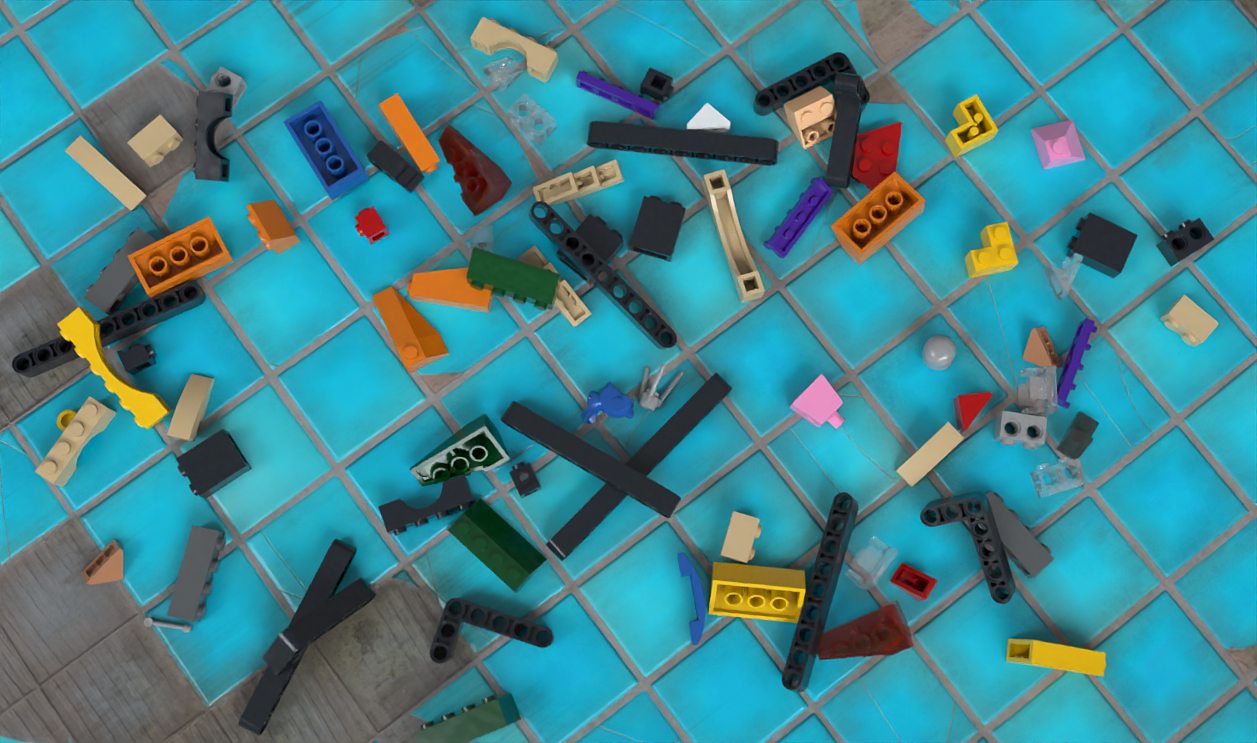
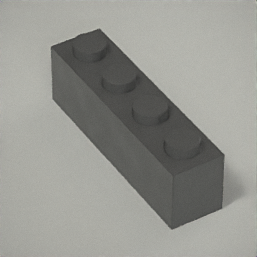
[84,228,158,316]
[972,491,1054,578]
[167,525,226,622]

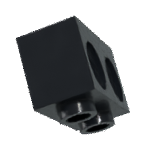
[1156,218,1214,267]

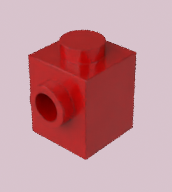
[355,206,390,245]

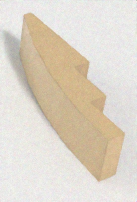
[65,135,146,211]
[533,159,625,206]
[517,245,591,327]

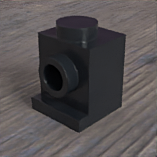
[640,67,674,102]
[117,344,157,375]
[509,461,542,499]

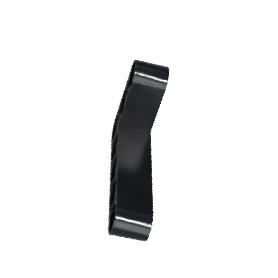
[753,52,870,116]
[825,72,865,189]
[920,492,1016,604]
[262,577,376,676]
[429,598,554,664]

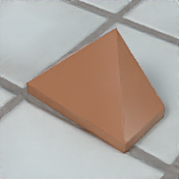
[1022,326,1063,370]
[81,539,123,585]

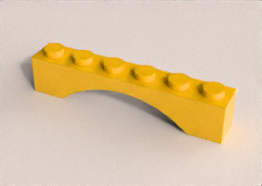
[57,307,172,429]

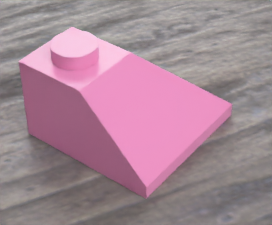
[1031,119,1085,170]

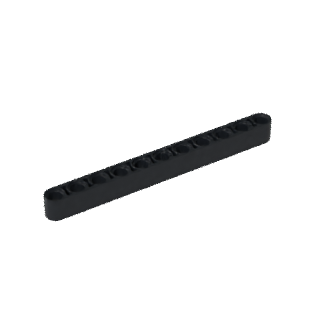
[546,373,732,561]

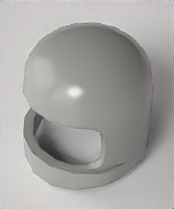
[921,335,956,370]

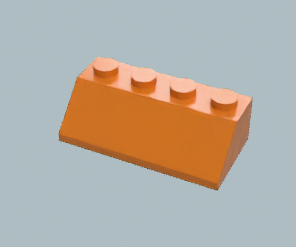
[831,171,926,265]
[127,216,234,298]

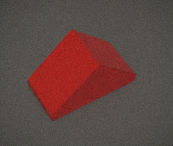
[953,392,993,432]
[890,563,937,602]

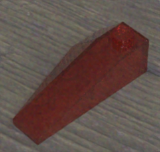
[439,125,512,216]
[817,600,914,660]

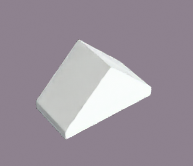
[686,103,730,134]

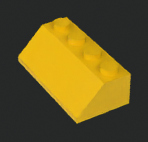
[708,562,806,623]

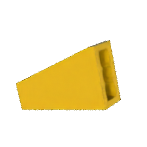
[1006,638,1106,676]

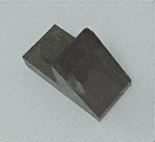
[1056,411,1099,461]

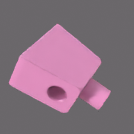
[790,374,845,429]

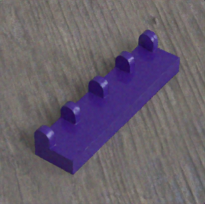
[576,70,660,120]
[763,178,834,258]
[1051,318,1097,408]

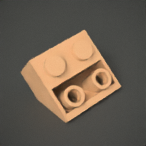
[783,86,837,149]

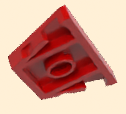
[851,122,902,191]

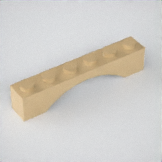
[702,169,765,303]

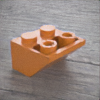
[246,199,300,254]

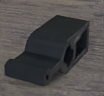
[366,140,425,194]

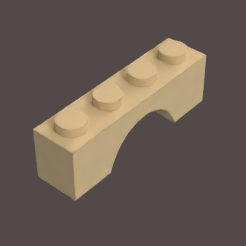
[470,17,558,83]
[35,396,117,487]

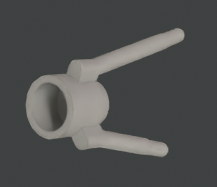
[637,364,684,411]

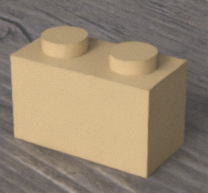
[127,114,183,168]
[1160,294,1219,347]
[720,511,762,564]

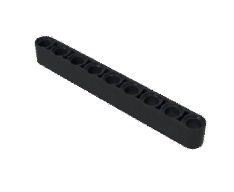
[587,121,779,166]
[529,201,677,350]
[12,282,206,378]
[500,401,681,519]
[781,492,859,693]
[238,538,357,736]

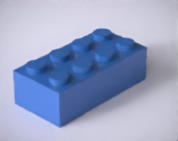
[284,100,369,200]

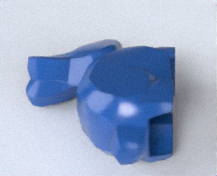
[581,381,634,424]

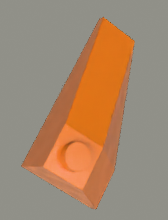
[372,286,449,373]

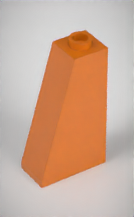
[379,93,440,174]
[407,267,493,313]

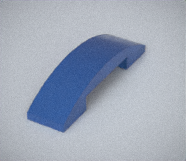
[677,553,705,645]

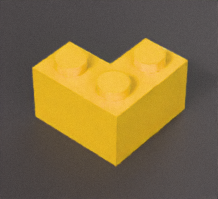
[945,94,999,158]
[964,222,1018,278]

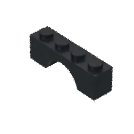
[193,91,233,182]
[378,475,475,536]

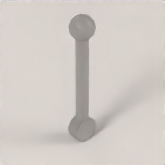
[144,617,192,633]

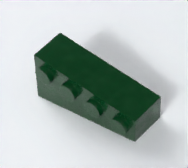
[414,693,521,743]

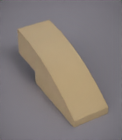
[167,374,214,442]
[896,422,964,487]

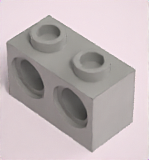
[203,66,248,121]
[994,411,1047,449]

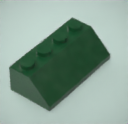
[466,247,560,311]
[448,499,547,593]

